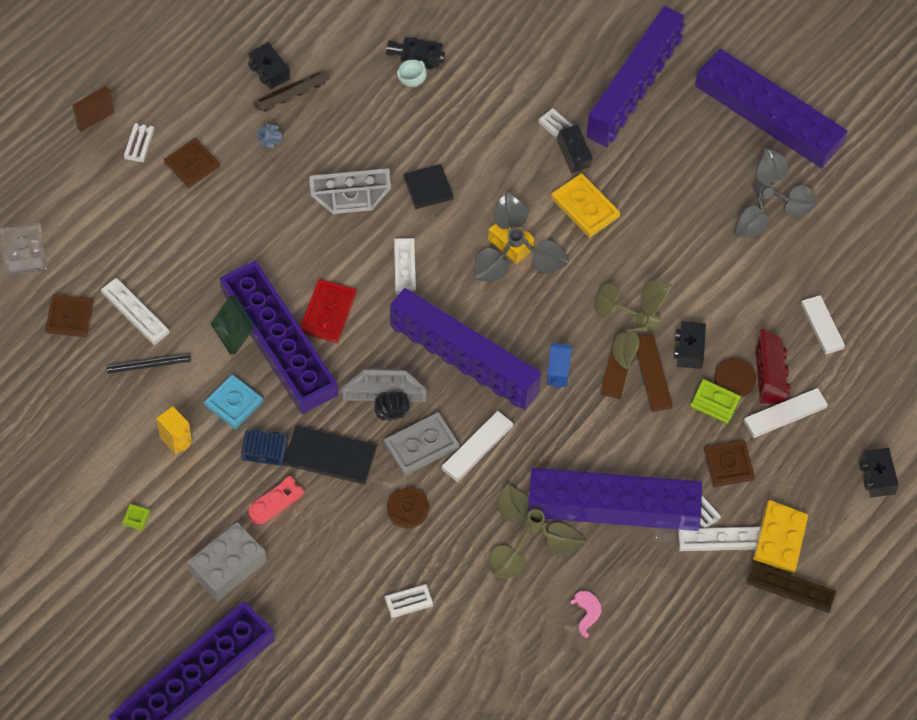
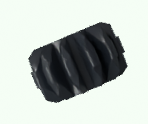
[374,391,410,421]

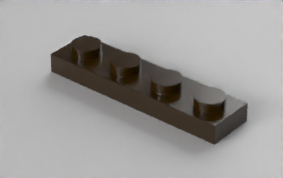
[253,70,330,112]
[746,562,837,613]

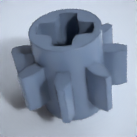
[257,123,282,148]

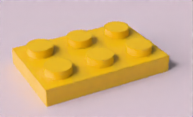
[551,173,620,238]
[753,500,808,574]

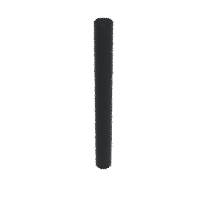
[107,354,191,374]

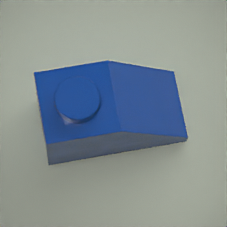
[546,343,572,388]

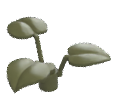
[594,280,672,369]
[489,484,585,578]

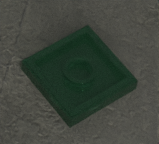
[211,296,255,355]

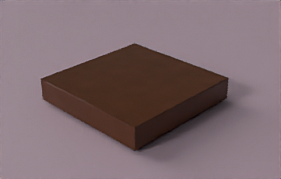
[73,86,114,132]
[164,138,220,188]
[45,294,94,337]
[704,440,755,487]

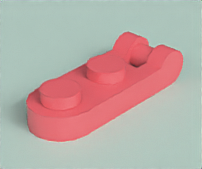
[249,476,305,524]

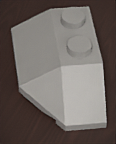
[309,168,391,214]
[342,368,427,402]

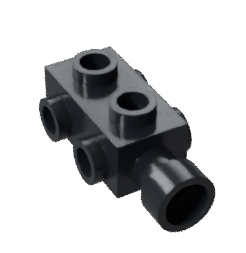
[386,37,445,70]

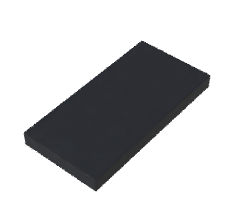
[284,426,377,485]

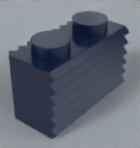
[241,429,288,466]

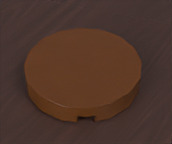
[714,359,756,397]
[387,487,429,529]

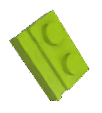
[690,379,741,425]

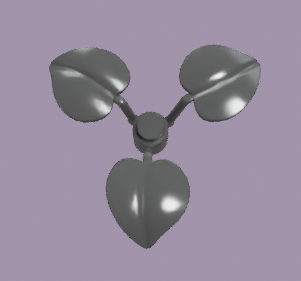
[735,148,816,237]
[474,192,568,282]

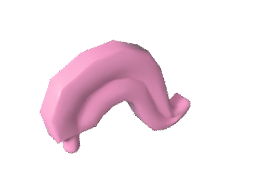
[570,591,601,638]

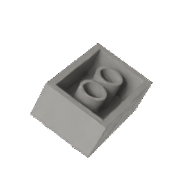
[187,522,267,602]

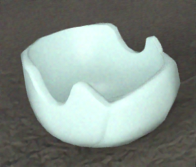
[397,60,427,87]

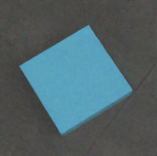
[204,374,264,430]

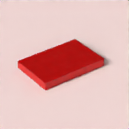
[300,279,357,344]

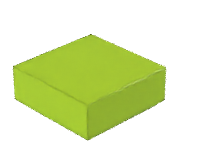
[122,504,151,531]

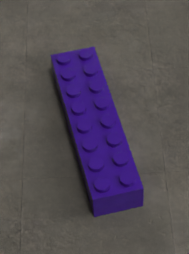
[586,6,685,147]
[695,48,848,169]
[220,260,338,414]
[390,287,541,410]
[528,468,702,531]
[109,601,275,720]

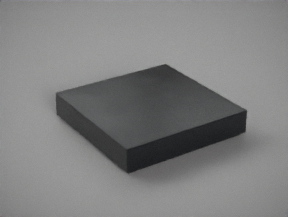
[403,164,453,210]

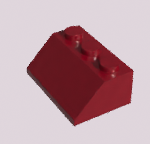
[755,329,790,404]

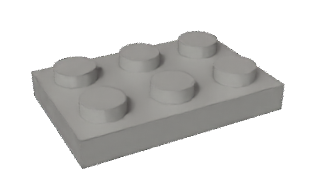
[383,412,459,476]

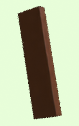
[636,334,673,412]

